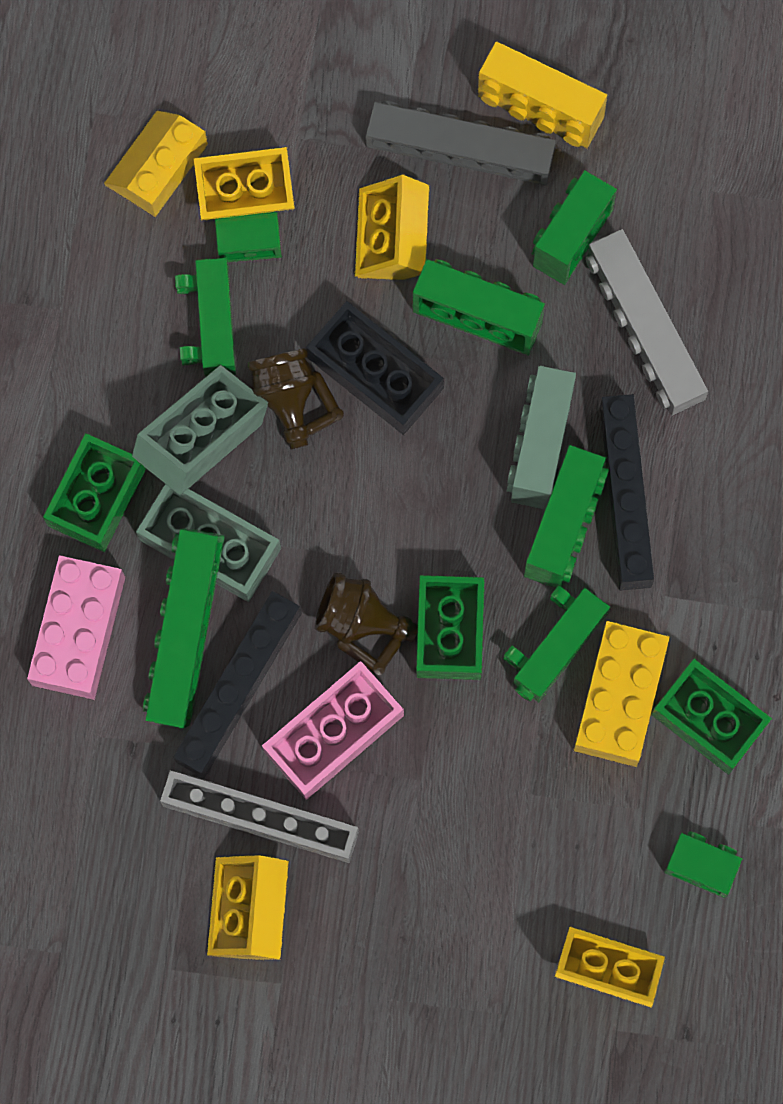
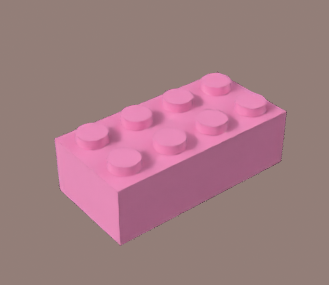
[27,555,125,700]
[262,661,404,800]

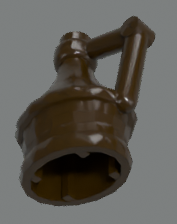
[247,348,344,450]
[315,573,418,675]

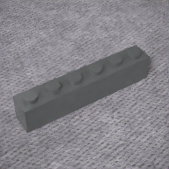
[366,101,556,185]

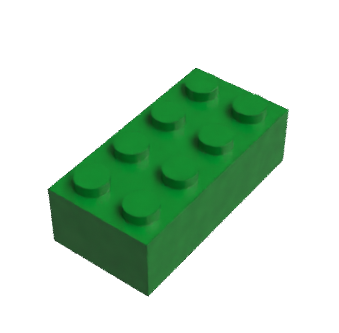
[413,259,545,356]
[524,445,609,588]

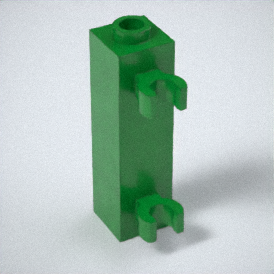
[175,258,236,377]
[503,585,610,703]

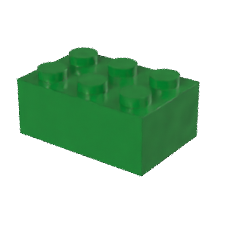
[531,170,617,285]
[43,433,146,552]
[417,575,484,680]
[651,659,772,775]

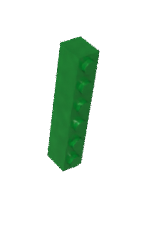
[143,528,225,728]

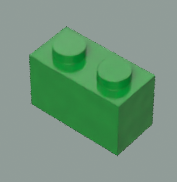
[215,212,282,262]
[664,831,743,898]

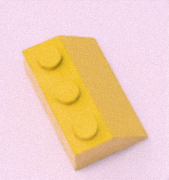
[104,111,208,217]
[194,147,294,221]
[355,175,429,280]
[207,855,288,960]
[555,927,665,1008]

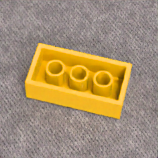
[478,41,608,149]
[574,621,670,767]

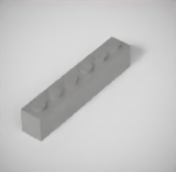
[585,229,708,416]
[160,770,359,863]

